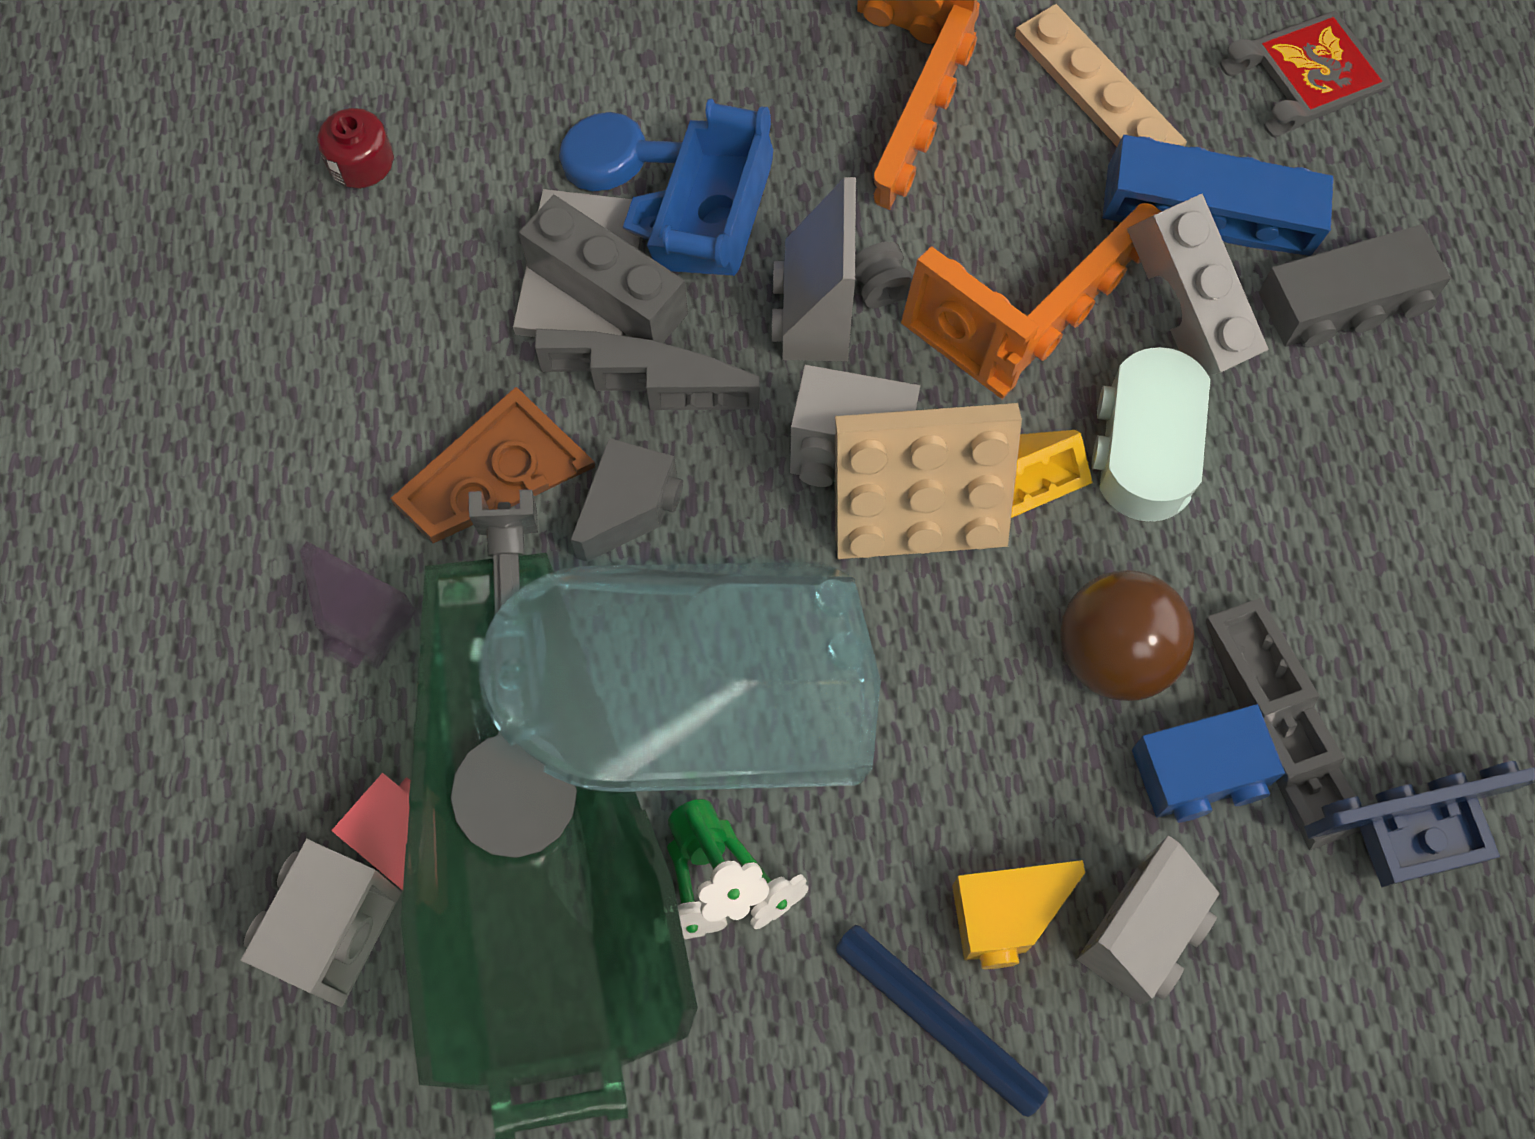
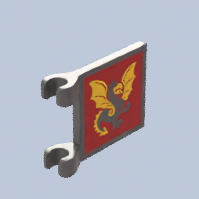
[1220,11,1392,137]

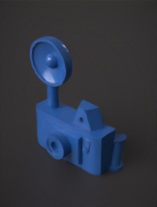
[559,99,773,276]

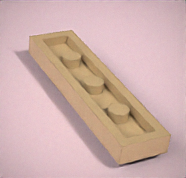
[1015,4,1187,146]

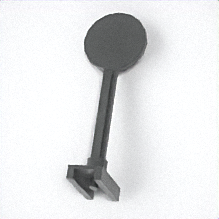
[451,490,577,858]

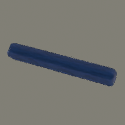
[836,925,1049,1117]

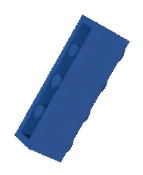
[1102,134,1334,256]

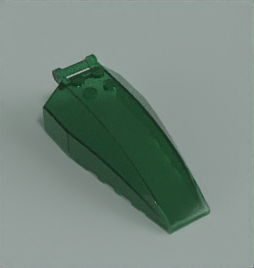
[401,553,698,1139]

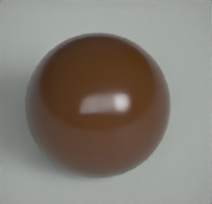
[1060,570,1194,701]

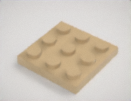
[835,403,1022,559]

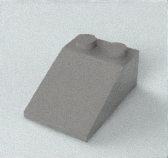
[772,177,856,361]

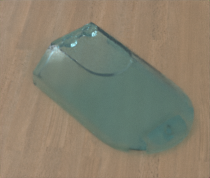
[479,562,881,792]

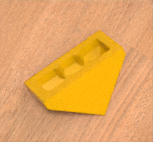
[1011,430,1093,518]

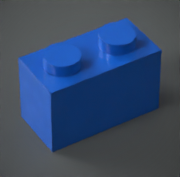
[1132,704,1285,823]

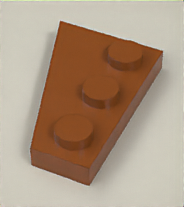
[391,387,595,543]

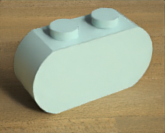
[1092,347,1210,521]

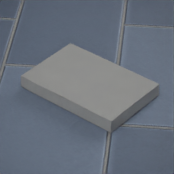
[513,189,643,337]

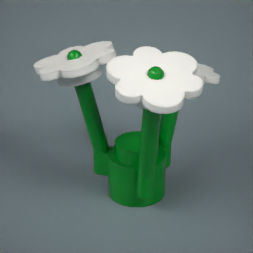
[658,799,809,941]

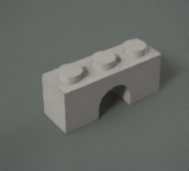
[1127,193,1269,376]

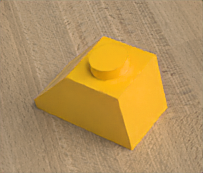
[952,860,1085,969]

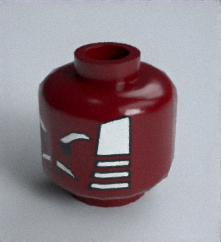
[317,108,394,189]

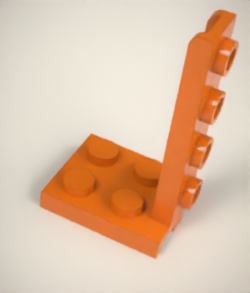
[857,0,980,210]
[901,203,1162,400]

